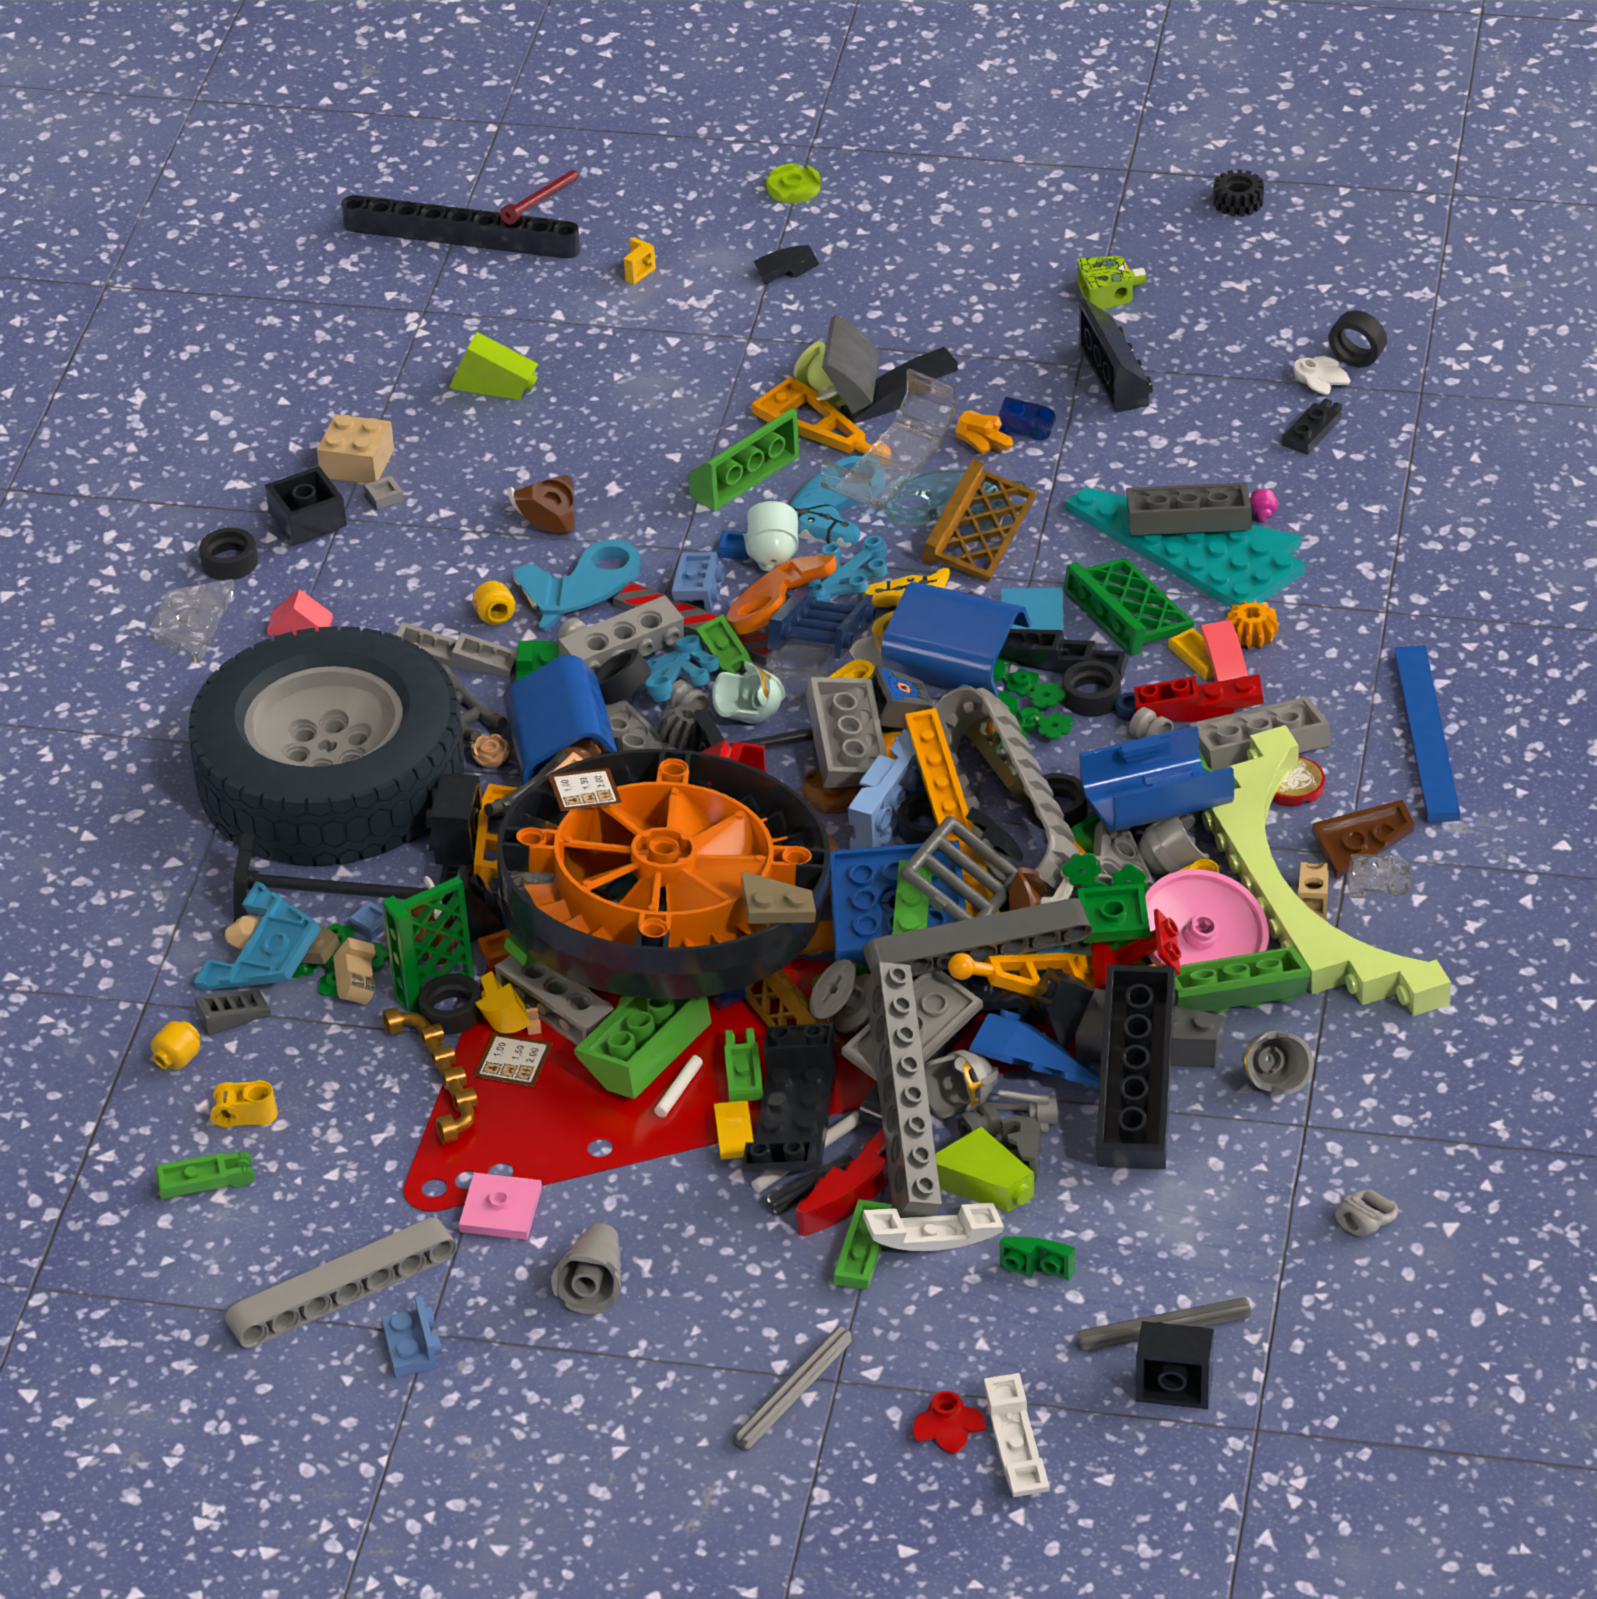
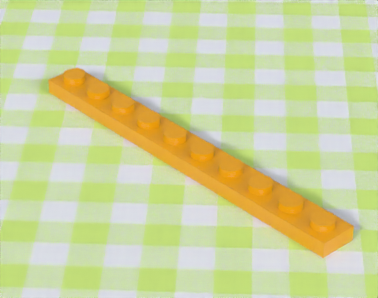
[905,708,1000,918]

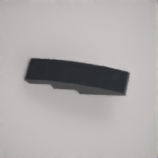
[841,347,958,424]
[999,629,1128,681]

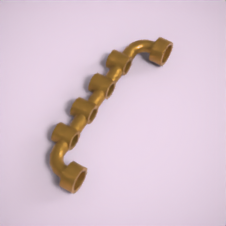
[382,1007,478,1144]

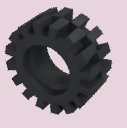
[1213,169,1264,217]

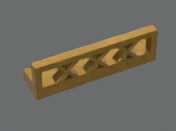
[738,969,846,1057]

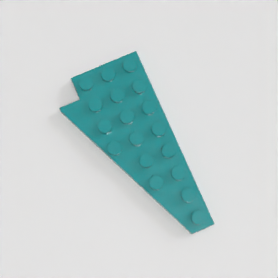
[1065,487,1305,609]

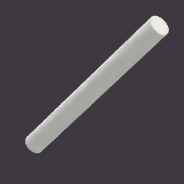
[751,1112,861,1193]

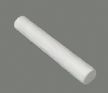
[654,1055,703,1118]

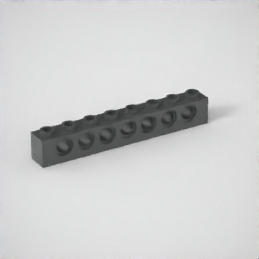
[865,962,942,1218]

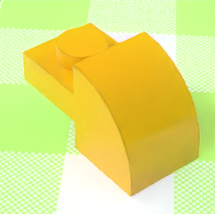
[475,971,532,1033]

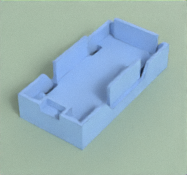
[848,729,925,849]

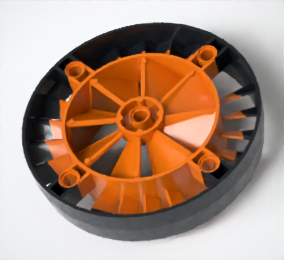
[497,749,830,999]

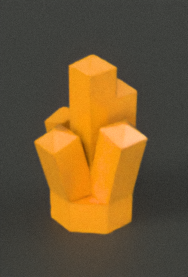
[955,410,1013,455]

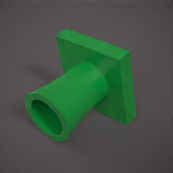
[1077,883,1150,950]

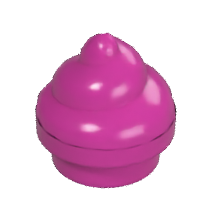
[1250,489,1278,522]

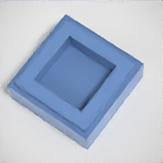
[347,901,386,940]

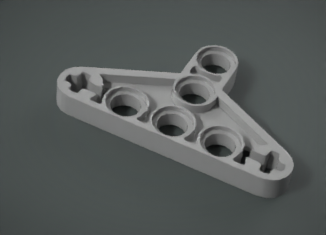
[1079,819,1155,895]

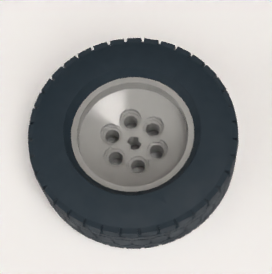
[189,626,464,865]

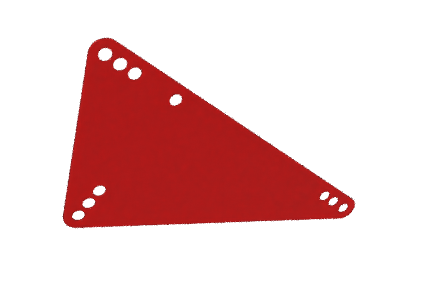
[403,959,1084,1212]

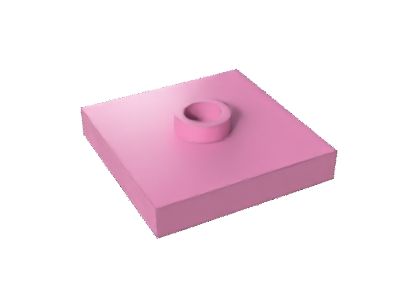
[459,1173,542,1240]

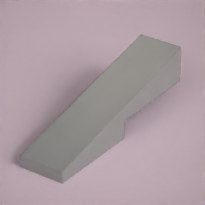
[396,622,517,677]

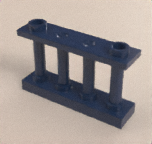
[768,585,876,659]

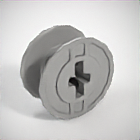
[810,959,870,1034]

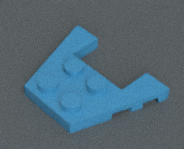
[193,881,321,991]

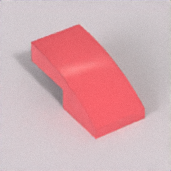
[1200,619,1248,682]

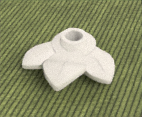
[1293,356,1350,395]

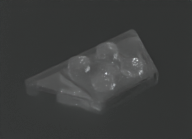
[149,579,235,663]

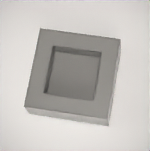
[364,476,404,510]

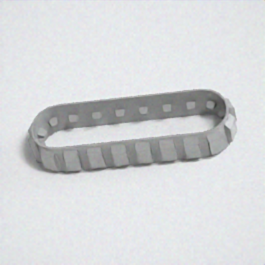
[932,687,1079,900]

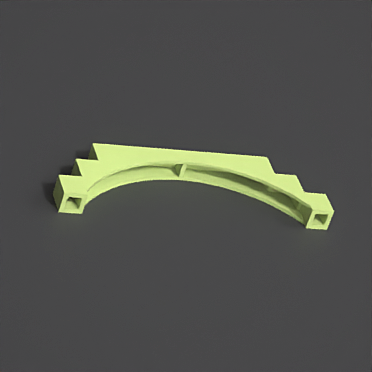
[1202,725,1451,1016]

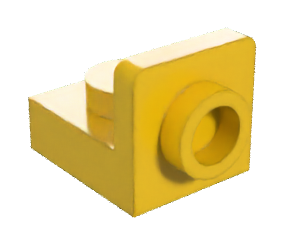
[623,237,656,285]

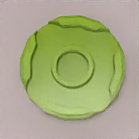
[766,163,821,203]

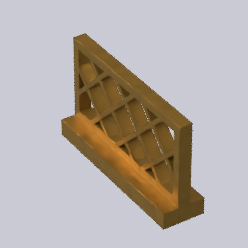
[922,458,1037,582]

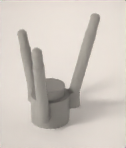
[990,1090,1058,1143]

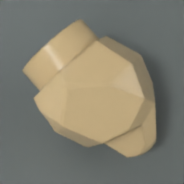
[224,915,261,951]

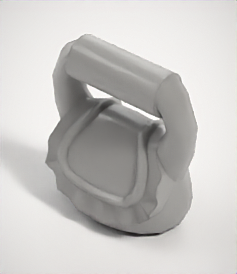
[1335,1189,1399,1237]

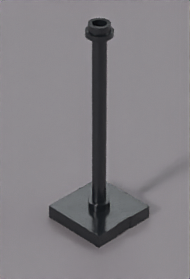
[692,708,889,752]
[234,833,428,923]

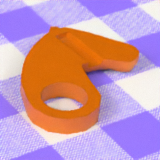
[727,554,837,635]

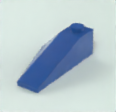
[969,1009,1100,1089]

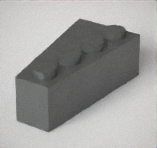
[1075,988,1225,1067]

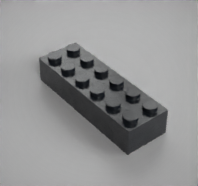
[1096,964,1176,1170]

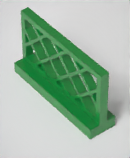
[1063,557,1195,655]
[382,876,474,1013]

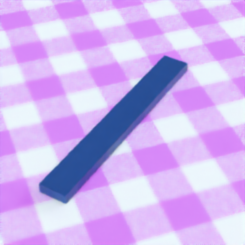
[1394,645,1460,823]

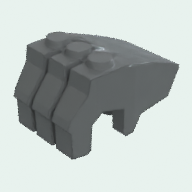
[1000,1115,1042,1182]

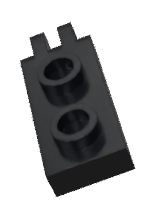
[1282,398,1342,455]

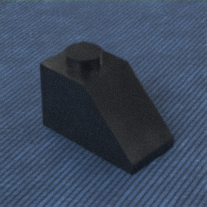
[1034,967,1095,1049]

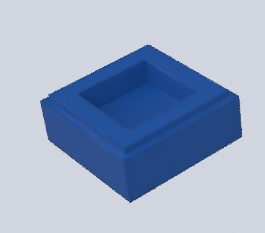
[717,530,748,560]

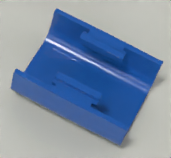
[881,582,1031,698]
[503,655,617,783]
[1079,726,1234,832]

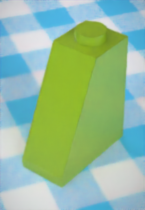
[449,332,538,400]
[935,1127,1034,1213]

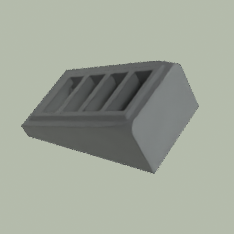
[195,989,271,1035]

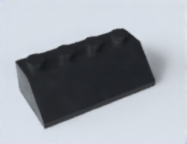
[1079,298,1153,413]

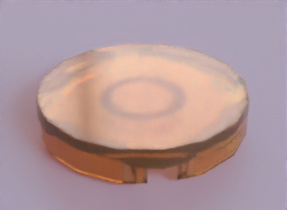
[802,767,866,814]

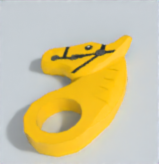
[862,568,950,651]

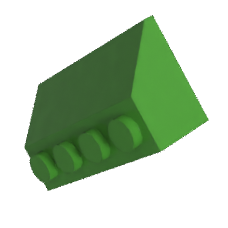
[688,408,799,512]
[1175,946,1310,1013]
[574,996,712,1099]

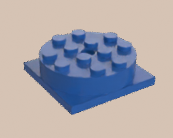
[829,840,966,967]

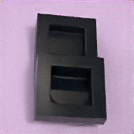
[754,245,819,284]
[965,807,1024,862]

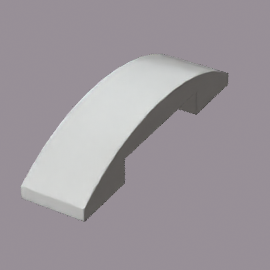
[862,1203,1004,1251]
[984,1373,1050,1497]

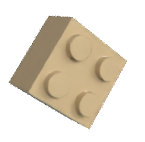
[317,414,394,484]

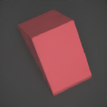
[267,589,333,635]

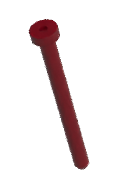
[500,170,578,224]

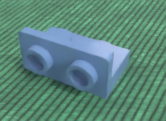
[672,552,725,613]
[382,1295,442,1377]

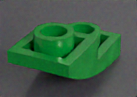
[999,1236,1075,1281]

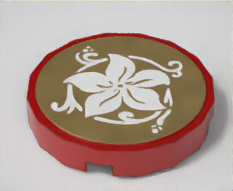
[1272,756,1325,807]

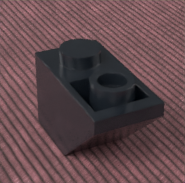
[450,865,503,943]

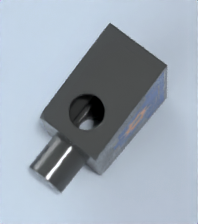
[870,665,939,729]

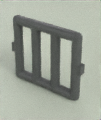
[901,816,1018,921]

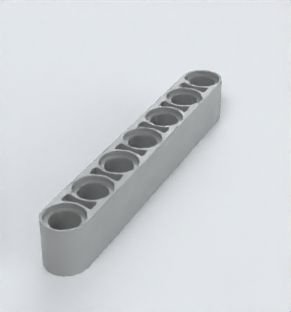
[225,1218,457,1348]

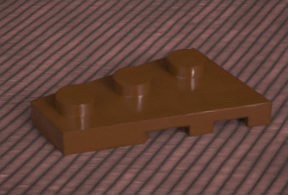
[1312,800,1415,879]

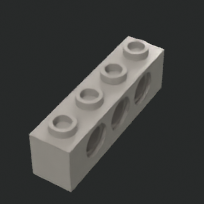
[559,595,684,673]
[495,954,615,1046]

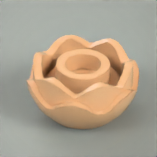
[471,734,510,769]

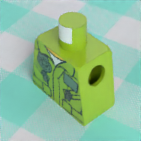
[1077,256,1146,310]

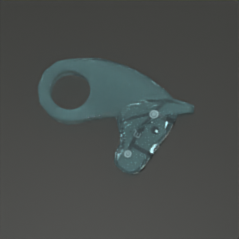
[884,470,1025,532]

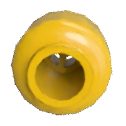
[472,581,516,625]
[151,1021,200,1070]

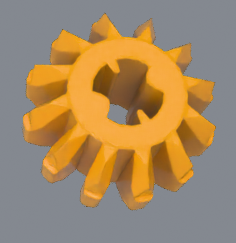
[1226,600,1278,649]

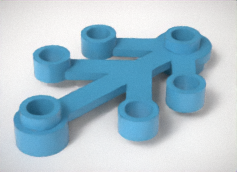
[808,536,888,602]
[638,635,720,702]

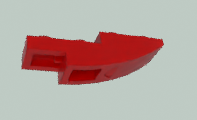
[1134,674,1264,722]
[795,1128,888,1236]

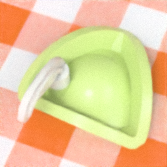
[794,341,846,407]

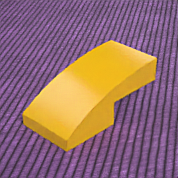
[714,1100,753,1160]

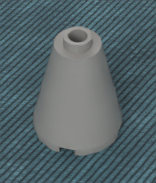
[551,1223,622,1314]

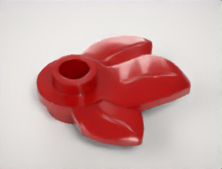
[913,1391,985,1454]

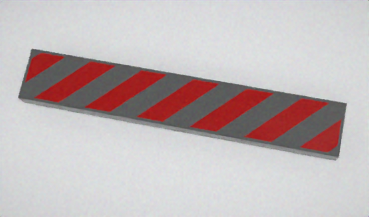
[613,581,783,666]

